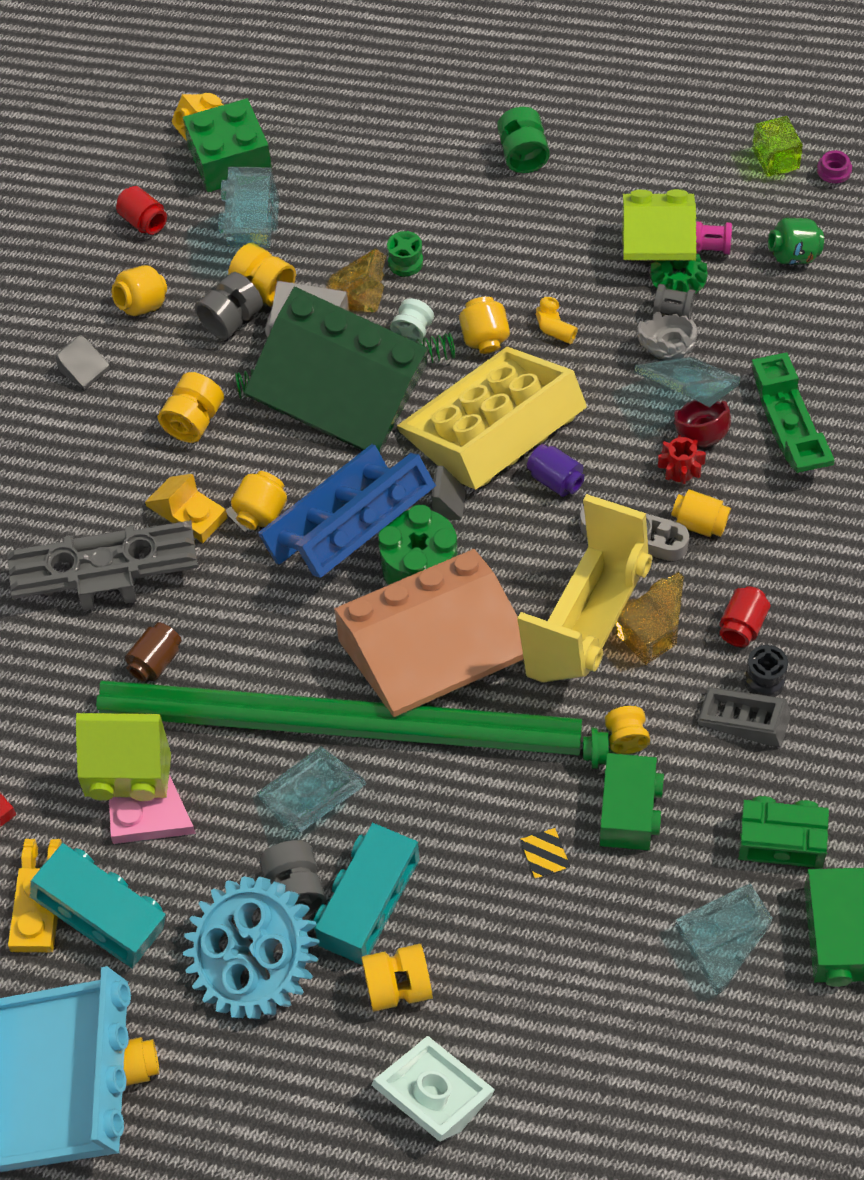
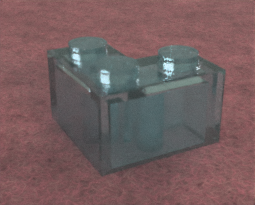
[218,167,280,248]

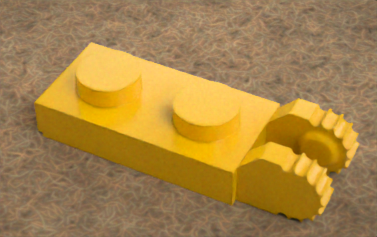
[8,839,62,953]

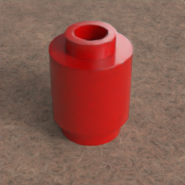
[116,186,167,235]
[719,586,771,647]

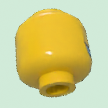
[111,265,167,316]
[459,296,510,354]
[231,471,287,530]

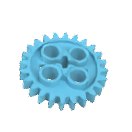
[183,876,319,1019]

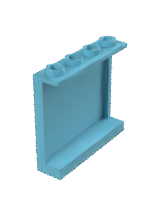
[0,966,131,1172]

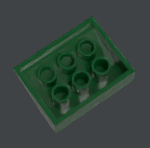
[244,286,428,453]

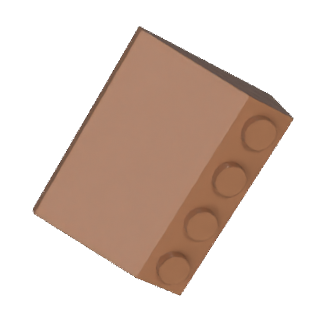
[334,549,524,717]

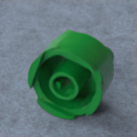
[379,505,458,585]

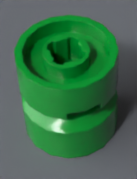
[497,106,550,173]

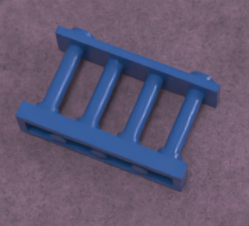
[258,444,436,578]

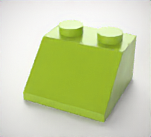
[622,189,696,260]
[76,713,171,801]

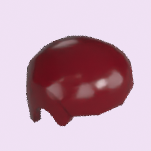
[674,398,731,447]

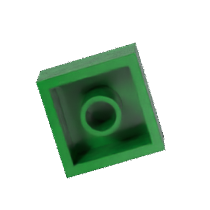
[183,98,273,193]

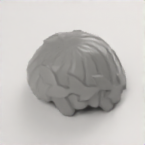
[637,312,698,361]

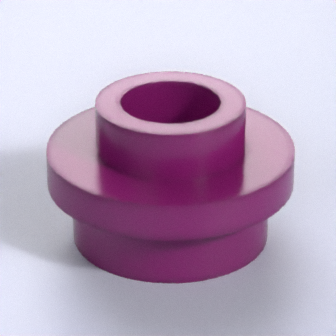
[817,150,852,183]

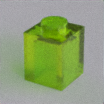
[752,116,803,177]

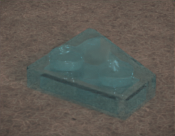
[675,883,772,995]

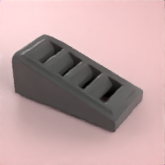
[697,687,791,747]

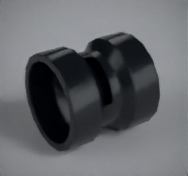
[744,644,788,697]

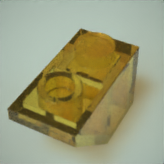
[616,571,684,665]

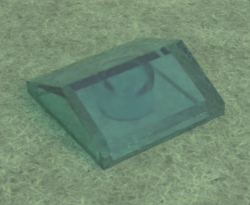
[634,357,741,407]
[257,746,366,833]

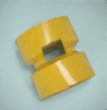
[228,243,296,307]
[158,372,224,443]
[361,944,433,1012]

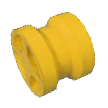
[605,706,650,754]

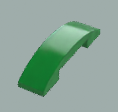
[751,352,835,473]

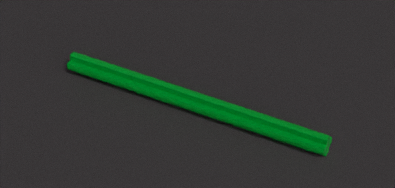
[96,680,582,755]

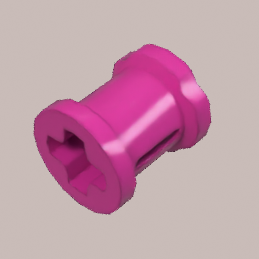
[696,221,732,255]

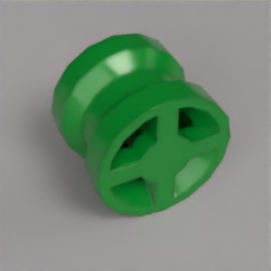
[387,231,423,277]

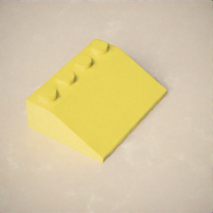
[397,347,587,490]

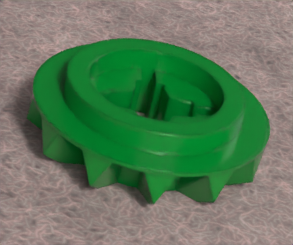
[650,254,708,293]

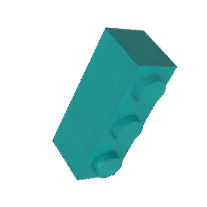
[314,822,420,965]
[30,843,166,969]

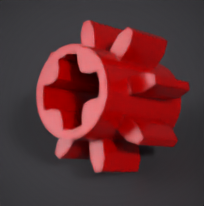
[657,435,706,484]

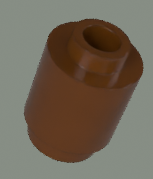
[125,622,182,682]

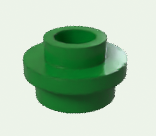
[583,728,609,769]

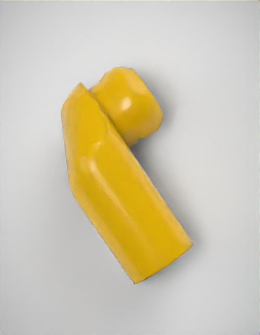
[536,297,578,344]

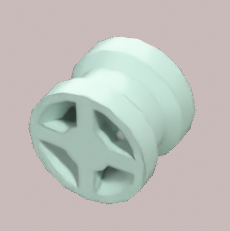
[390,298,434,343]

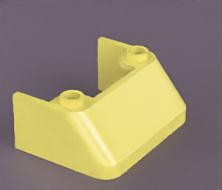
[517,494,652,682]

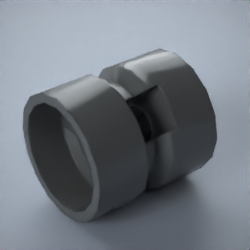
[194,272,263,340]
[259,840,326,916]

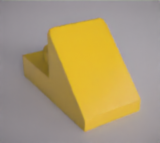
[145,474,228,543]

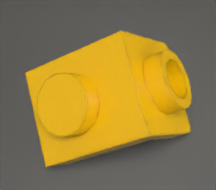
[172,93,223,141]

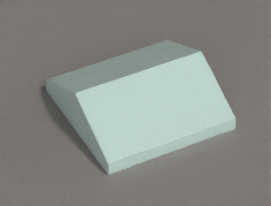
[371,1036,495,1141]

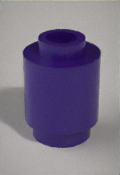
[527,444,585,497]

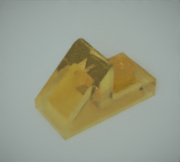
[327,248,386,312]

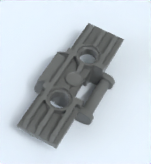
[7,520,198,611]

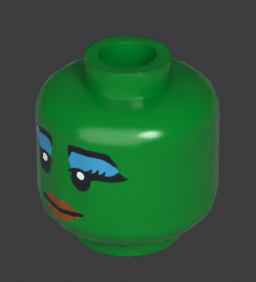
[768,218,824,265]

